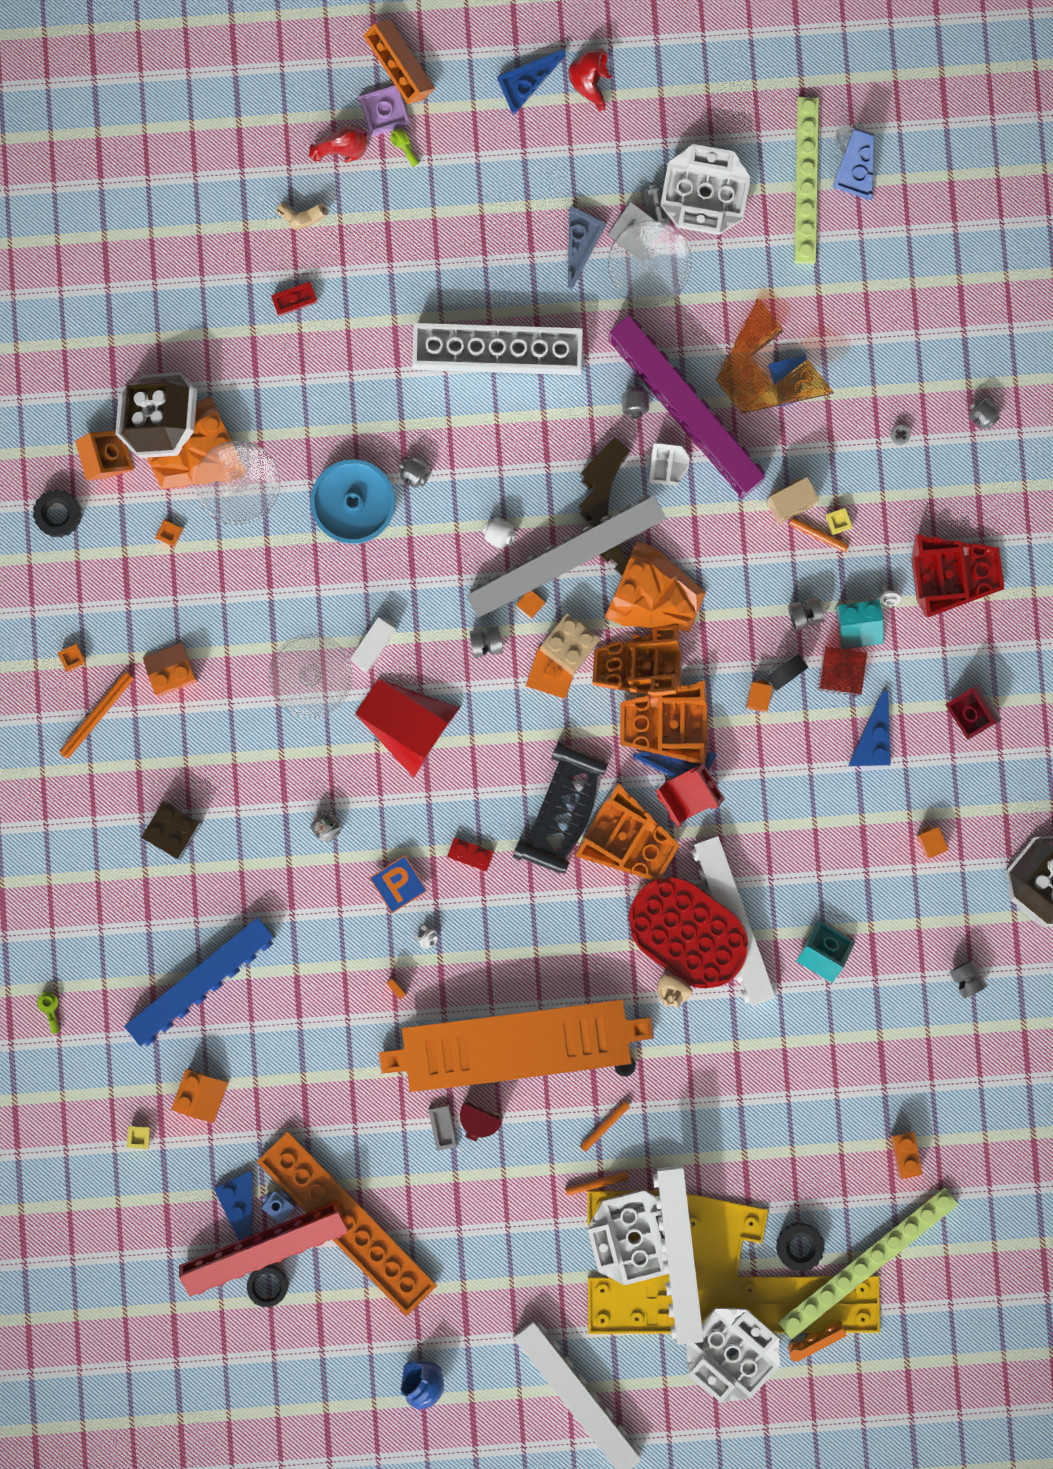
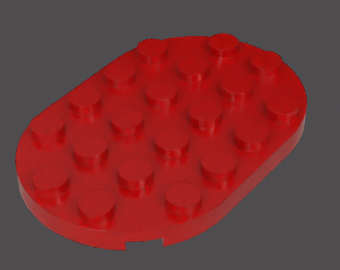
[629,877,749,989]

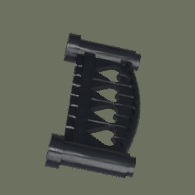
[512,739,608,874]

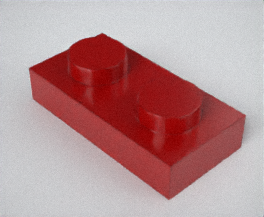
[271,282,318,317]
[447,837,494,872]

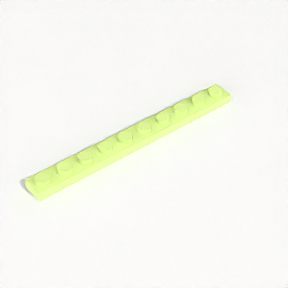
[777,1188,958,1340]

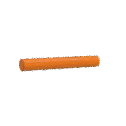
[789,518,849,553]
[580,1101,631,1152]
[565,1171,629,1196]

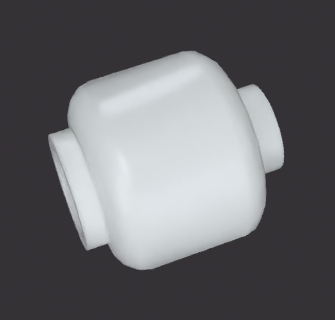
[483,517,516,549]

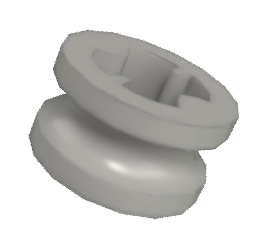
[890,425,910,445]

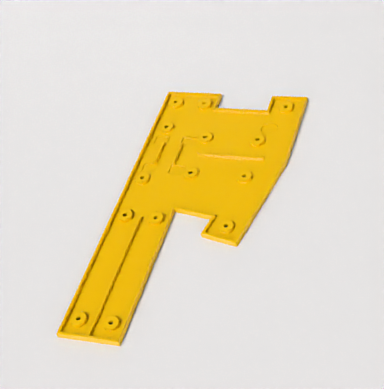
[587,1190,880,1334]

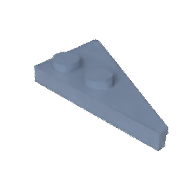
[568,206,606,289]

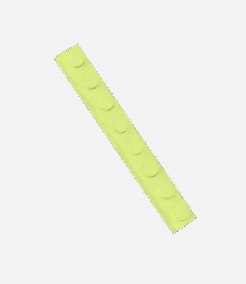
[794,97,819,264]

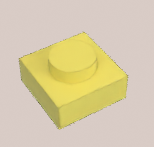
[825,508,853,535]
[127,1126,151,1149]

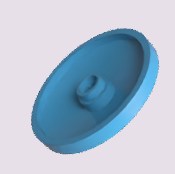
[310,459,395,544]

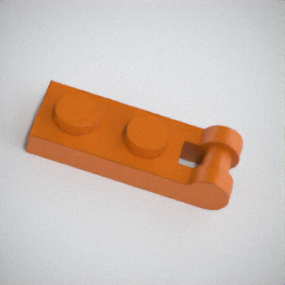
[788,1321,847,1362]

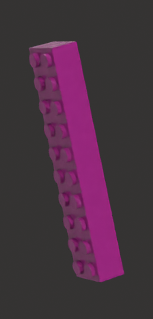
[608,316,765,500]

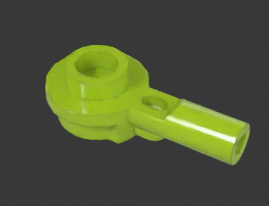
[390,128,420,167]
[37,992,60,1034]

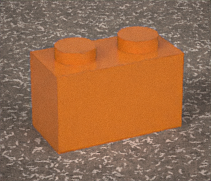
[890,1131,923,1179]

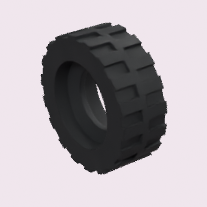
[33,489,82,538]
[776,1222,825,1272]

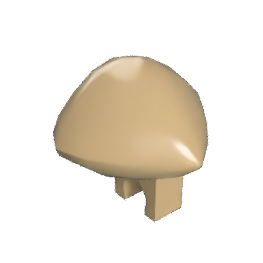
[657,974,693,1007]

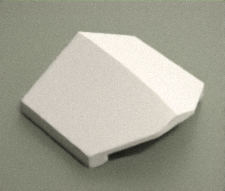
[648,442,690,486]

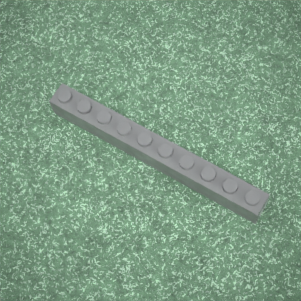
[466,494,667,618]

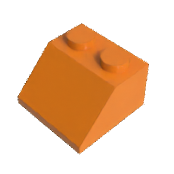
[75,430,134,481]
[143,642,198,697]
[171,1068,229,1123]

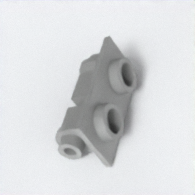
[642,185,671,229]

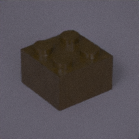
[141,801,202,860]

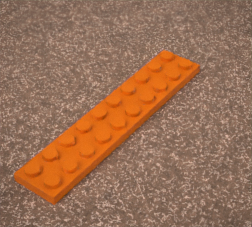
[257,1131,437,1316]

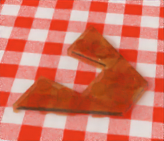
[716,298,834,414]

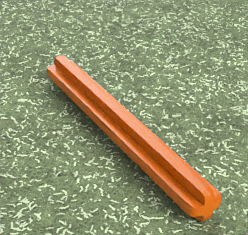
[59,672,134,758]

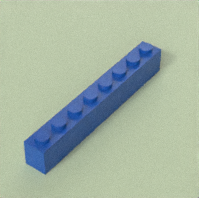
[124,918,275,1046]

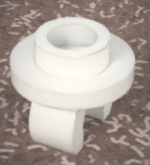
[880,585,901,607]
[414,926,438,949]

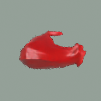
[568,49,611,112]
[309,125,368,163]

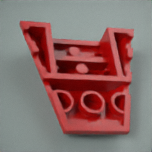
[911,534,1005,618]
[355,679,460,778]

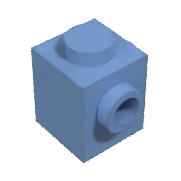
[261,1189,296,1224]

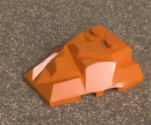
[147,397,247,489]
[604,540,706,631]
[592,625,682,696]

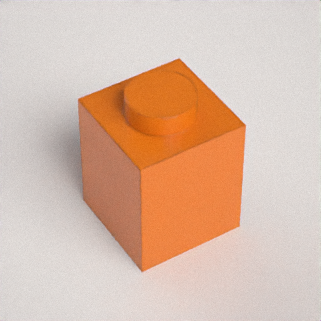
[745,679,773,713]
[917,825,949,859]

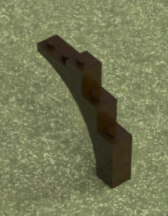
[578,437,630,576]

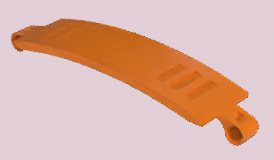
[378,999,654,1092]

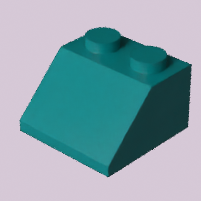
[835,599,884,650]
[796,920,855,983]

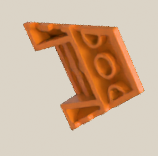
[620,680,708,765]
[575,783,680,881]

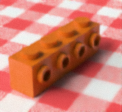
[363,20,435,105]

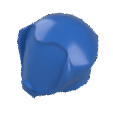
[400,1361,445,1410]

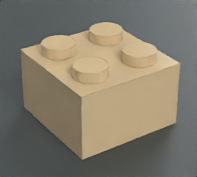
[766,477,819,525]
[540,613,600,676]

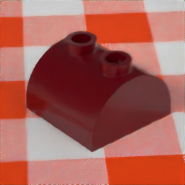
[945,683,1002,740]
[460,1101,503,1142]

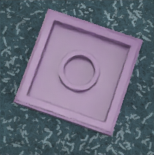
[358,85,411,137]

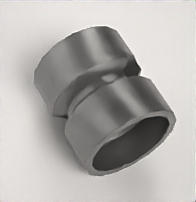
[788,596,825,631]
[469,626,503,658]
[949,959,988,998]

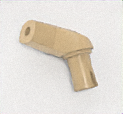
[276,201,329,230]

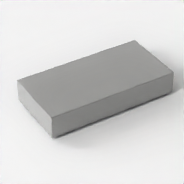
[428,1104,458,1151]

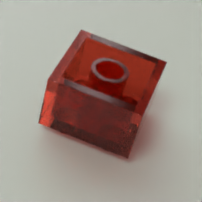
[817,646,867,697]

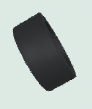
[767,654,808,691]
[247,1265,288,1308]

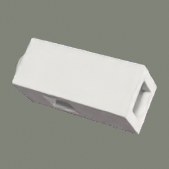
[350,617,396,673]

